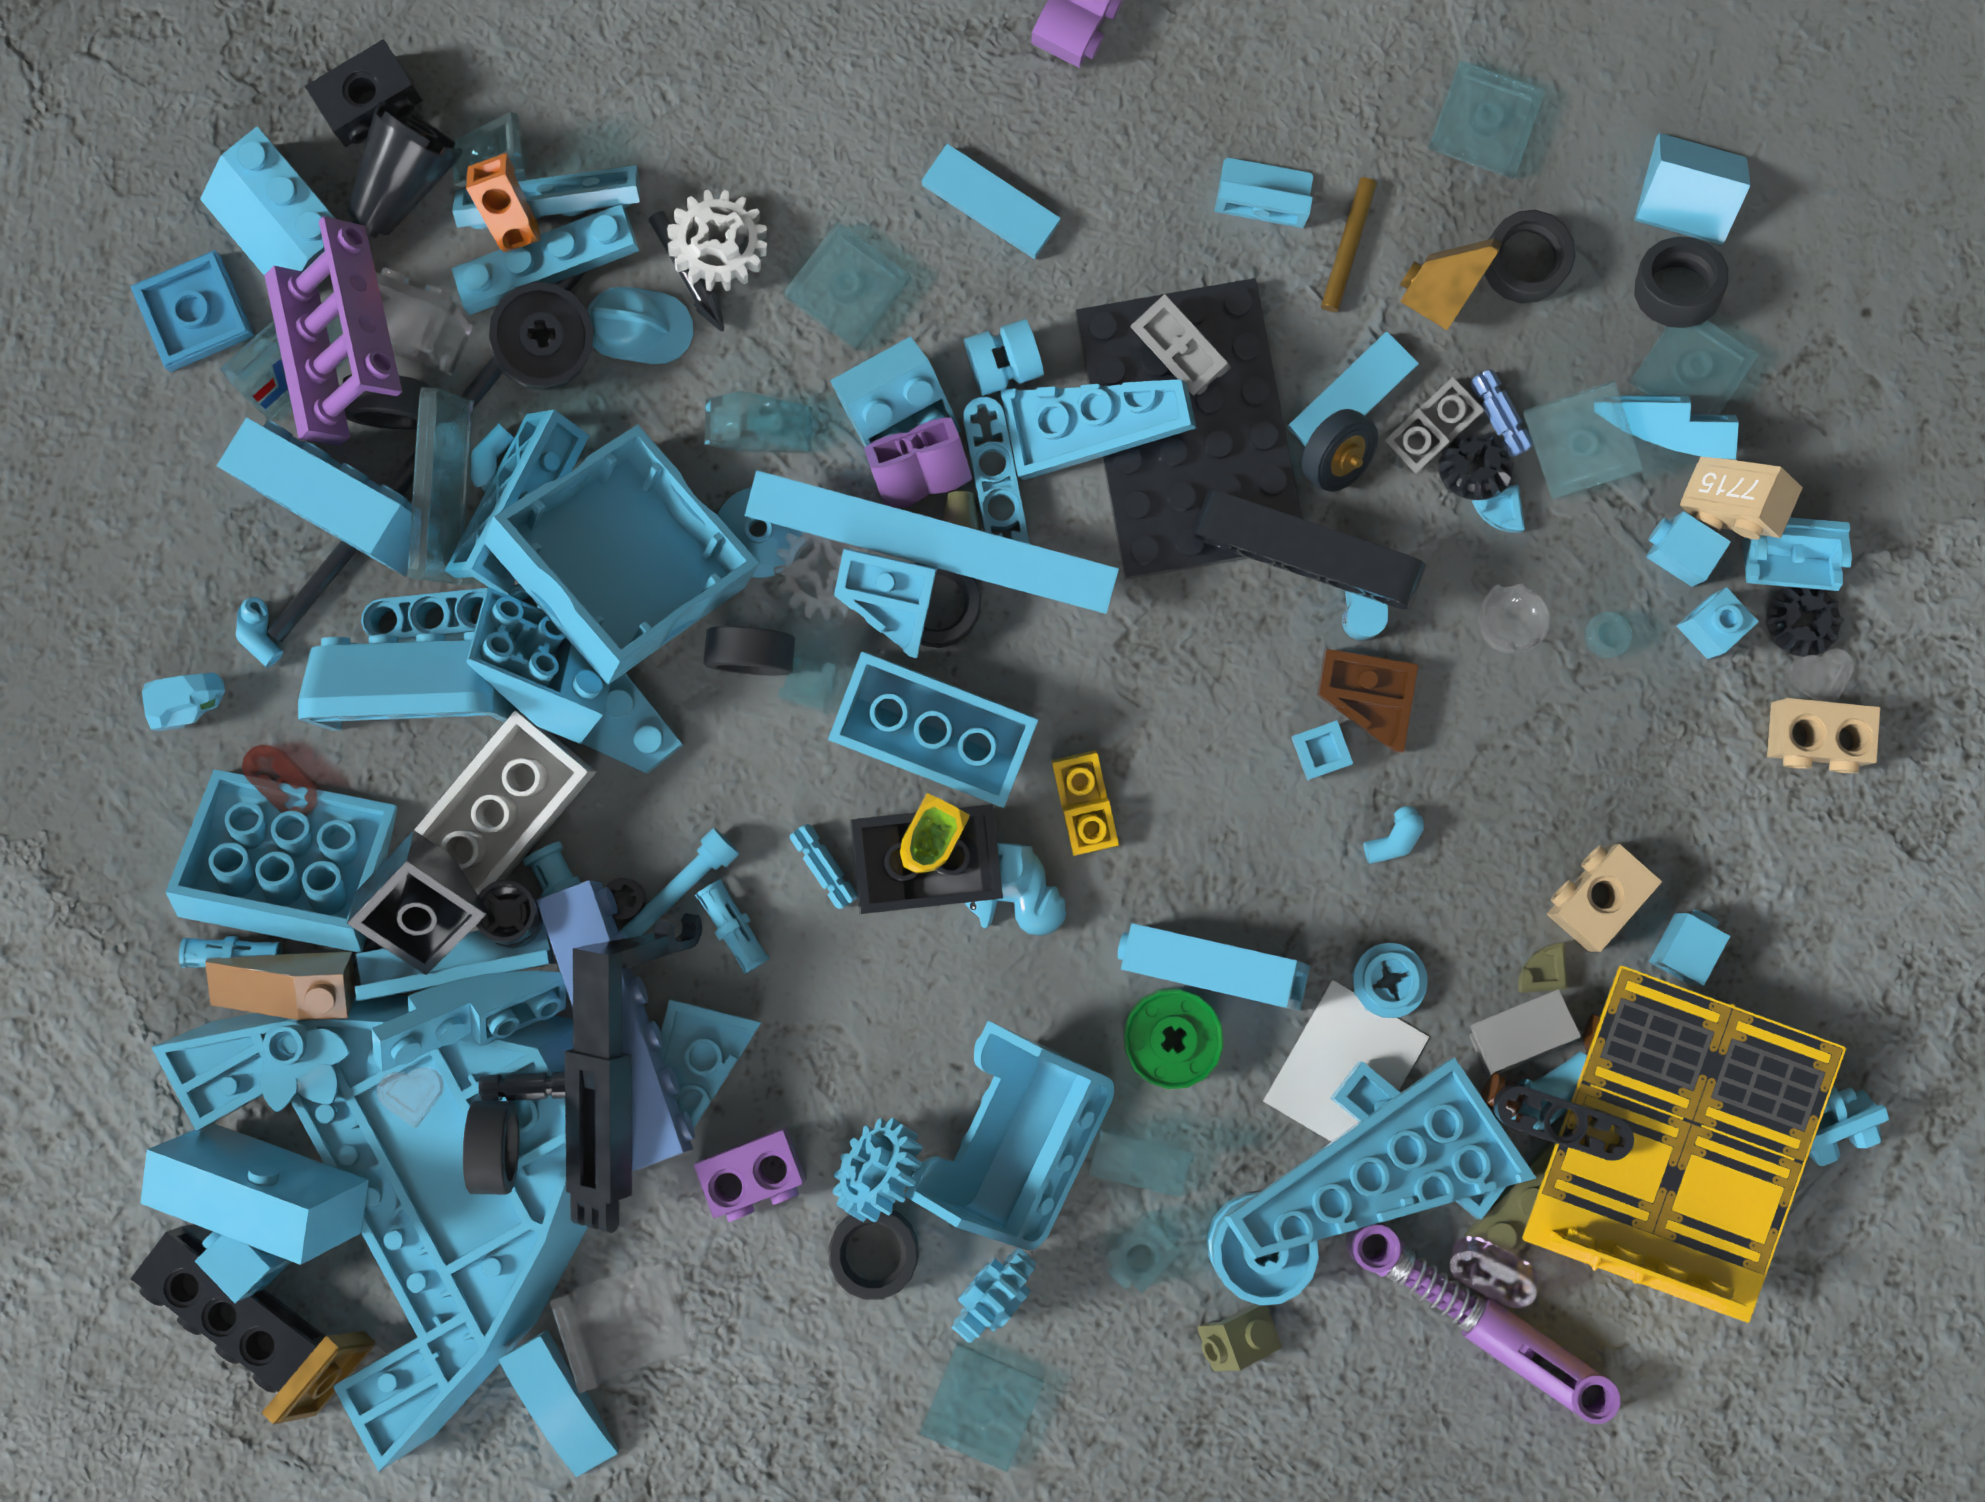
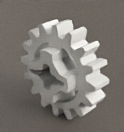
[667,190,767,291]

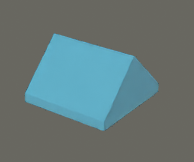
[1634,133,1750,245]

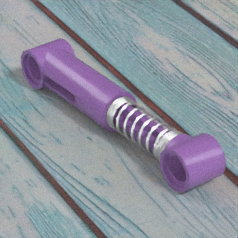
[1346,1222,1620,1424]

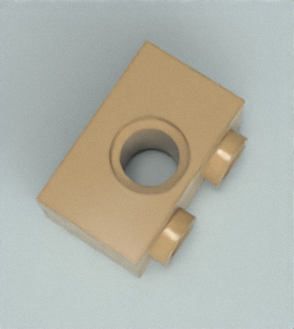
[1547,844,1662,952]

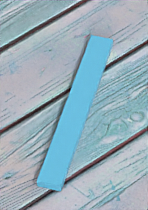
[744,470,1119,614]

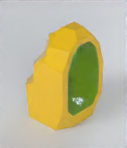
[900,793,970,873]

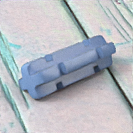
[1471,369,1533,457]

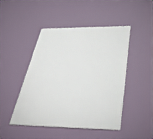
[1263,980,1429,1142]

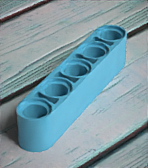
[361,584,541,643]

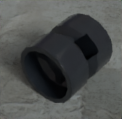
[476,880,543,949]

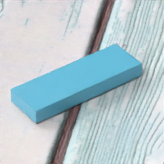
[922,144,1061,260]
[1287,331,1419,447]

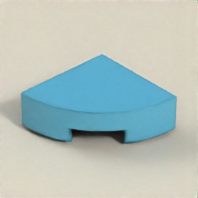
[1472,485,1525,533]

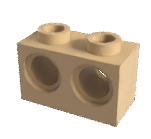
[1767,698,1880,773]

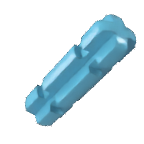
[790,824,857,909]

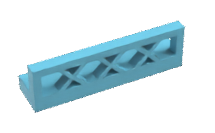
[445,410,590,594]
[355,921,554,1001]

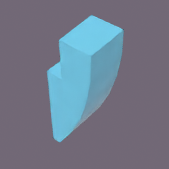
[1594,395,1739,460]
[498,1329,619,1477]

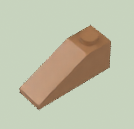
[205,951,356,1020]

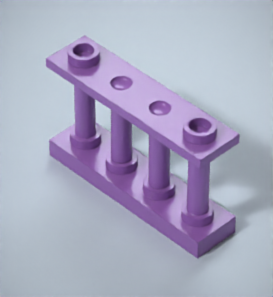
[265,216,402,446]

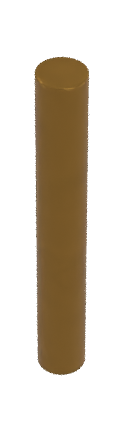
[1321,177,1377,312]

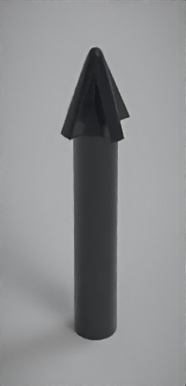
[648,211,725,332]

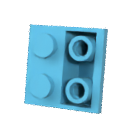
[830,336,962,447]

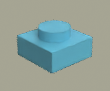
[1291,720,1353,781]

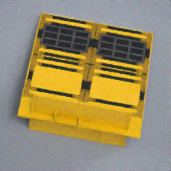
[1522,965,1846,1323]

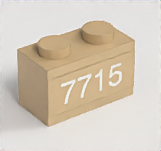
[1680,456,1803,540]

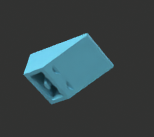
[466,587,610,744]

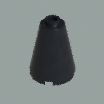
[347,101,463,238]

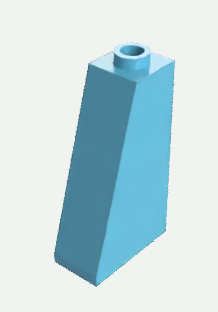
[1118,923,1310,1011]

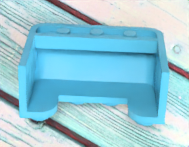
[298,632,517,731]
[905,1021,1114,1250]

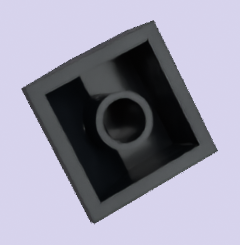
[347,830,487,975]

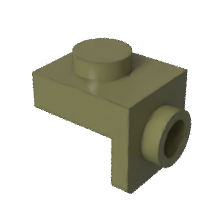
[1198,1304,1282,1371]

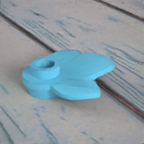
[259,1021,350,1112]

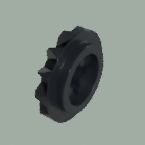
[1438,433,1514,500]
[1767,587,1844,657]

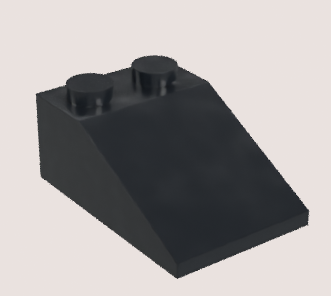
[850,804,1003,915]

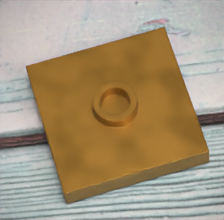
[261,1331,376,1424]

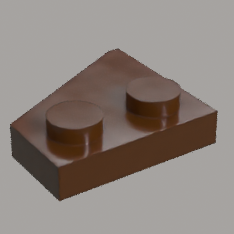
[1317,649,1419,753]

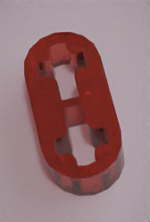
[242,744,321,816]

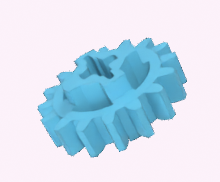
[833,1118,923,1222]
[951,1248,1037,1343]

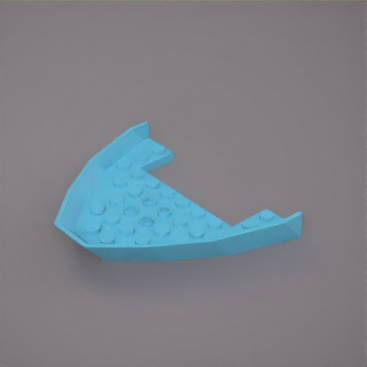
[151,995,588,1472]

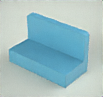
[1214,158,1313,228]

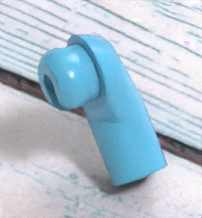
[470,423,514,492]
[236,597,283,668]
[1363,806,1424,864]

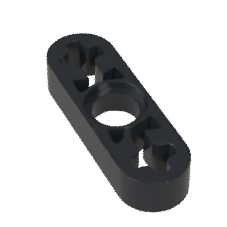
[1493,1084,1634,1161]

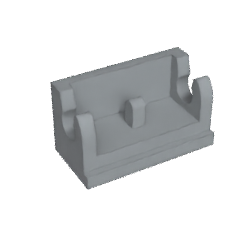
[1130,294,1231,396]
[1469,989,1581,1079]

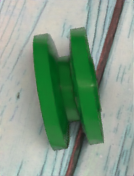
[1123,988,1223,1089]

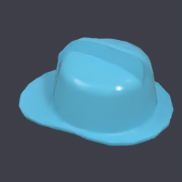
[587,287,694,364]

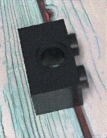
[305,39,423,147]

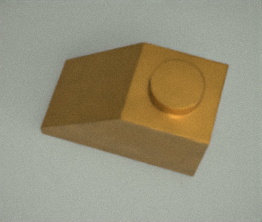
[1400,238,1502,330]

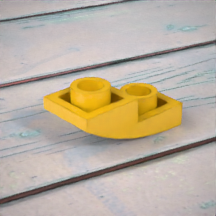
[1051,750,1119,856]

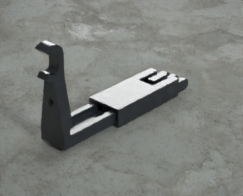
[565,913,702,1233]

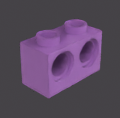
[694,1126,806,1222]

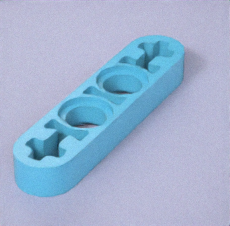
[964,397,1030,544]

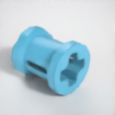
[522,841,581,898]

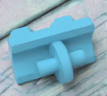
[1808,1086,1889,1166]

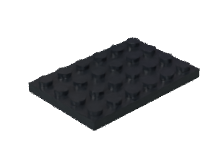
[1075,278,1302,580]

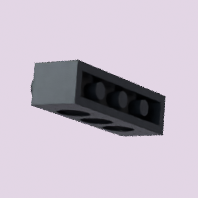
[130,1226,325,1393]

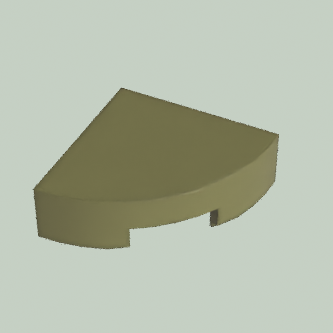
[1518,943,1568,993]

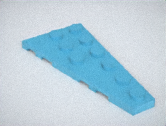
[1224,1057,1536,1259]

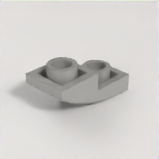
[1384,377,1484,474]

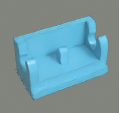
[1742,517,1852,591]

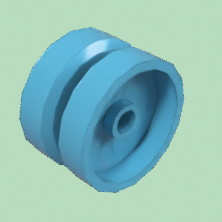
[1207,1192,1319,1305]

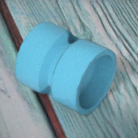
[964,319,1044,396]

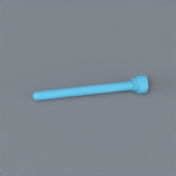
[566,827,740,999]

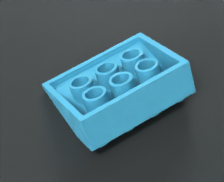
[165,769,397,953]

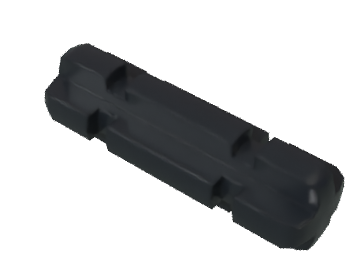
[478,1072,565,1101]

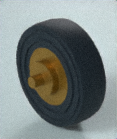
[1302,409,1378,492]

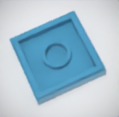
[130,250,255,372]

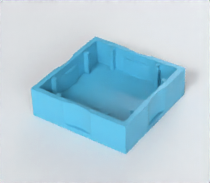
[484,424,760,685]

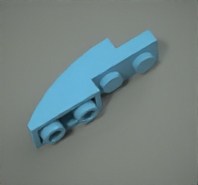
[371,971,566,1072]

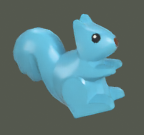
[965,842,1067,936]

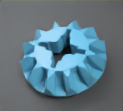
[1351,943,1428,1018]

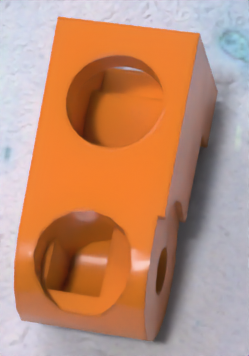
[466,153,541,253]

